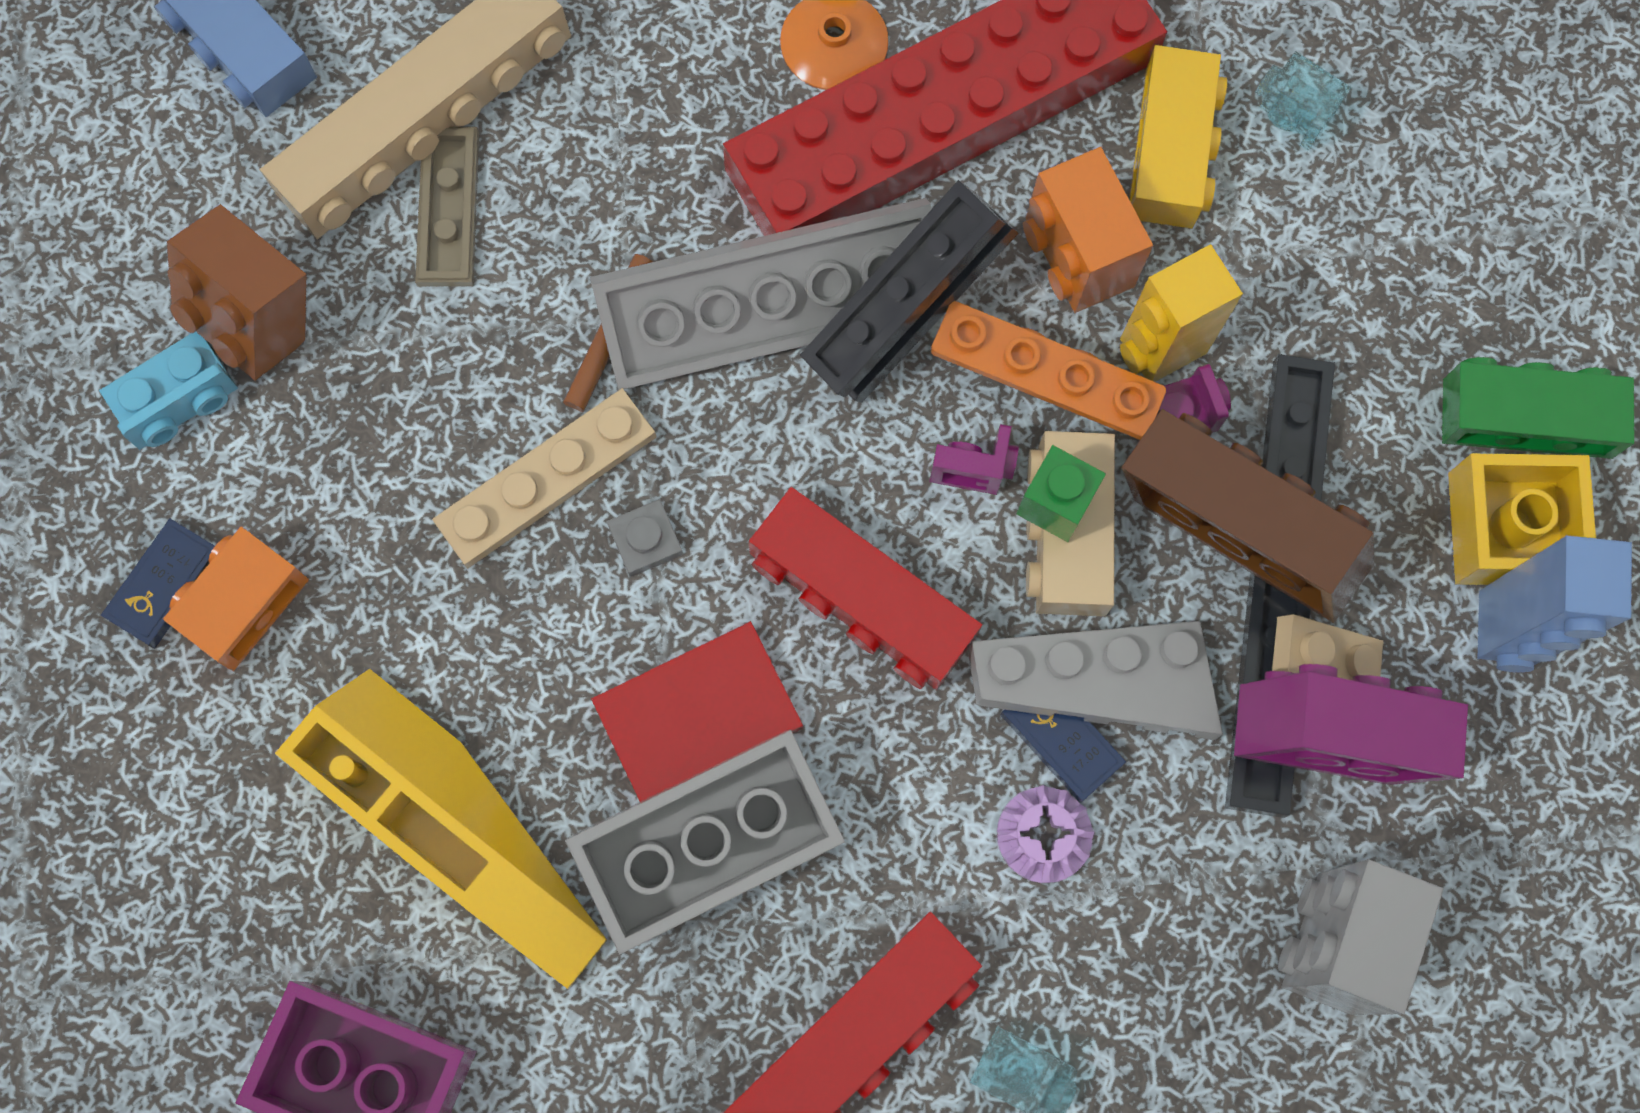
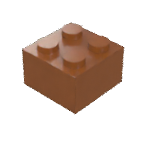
[167,204,307,381]

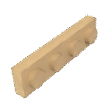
[432,388,657,569]

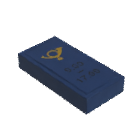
[101,518,215,649]
[1000,709,1126,803]

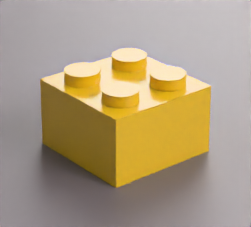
[1448,453,1596,585]

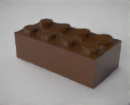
[1121,409,1374,623]

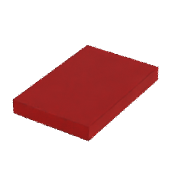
[591,621,803,802]

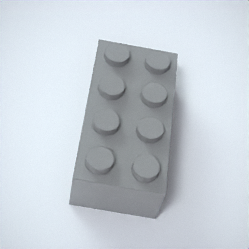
[565,730,845,955]

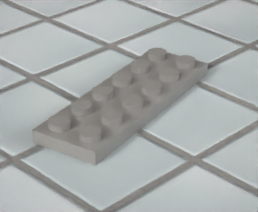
[590,198,932,391]

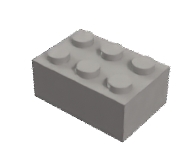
[1278,859,1444,1015]

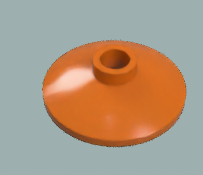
[780,0,888,90]

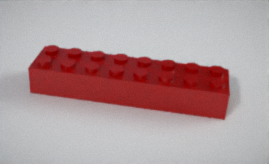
[723,0,1168,236]

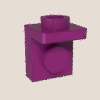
[1156,364,1231,433]
[929,424,1019,495]

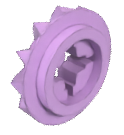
[997,785,1094,883]

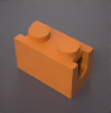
[163,526,309,671]

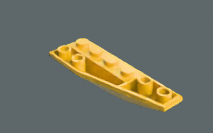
[275,669,607,989]

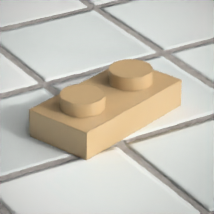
[1272,614,1383,680]

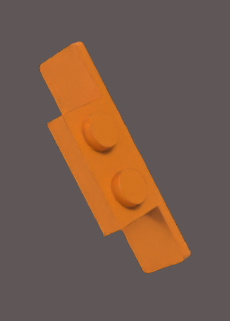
[931,301,1166,440]

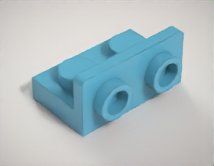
[99,332,238,450]

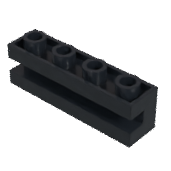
[800,180,1019,403]

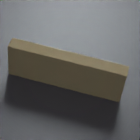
[415,127,479,287]

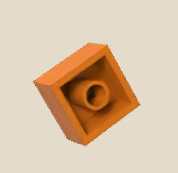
[1023,147,1154,313]

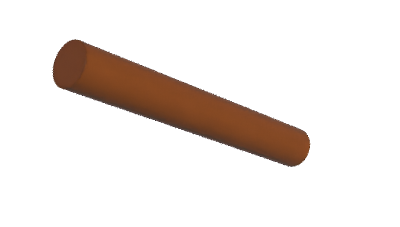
[563,254,653,412]

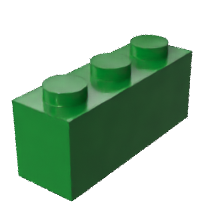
[1442,357,1634,459]

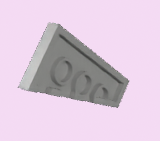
[968,621,1223,740]

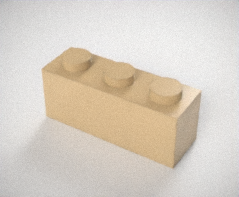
[1026,431,1115,616]

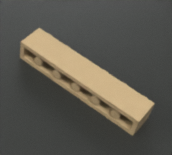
[259,0,571,240]

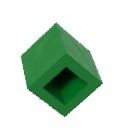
[1016,445,1106,542]

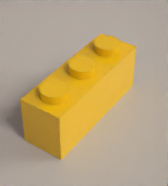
[1129,45,1227,229]
[1120,244,1243,382]

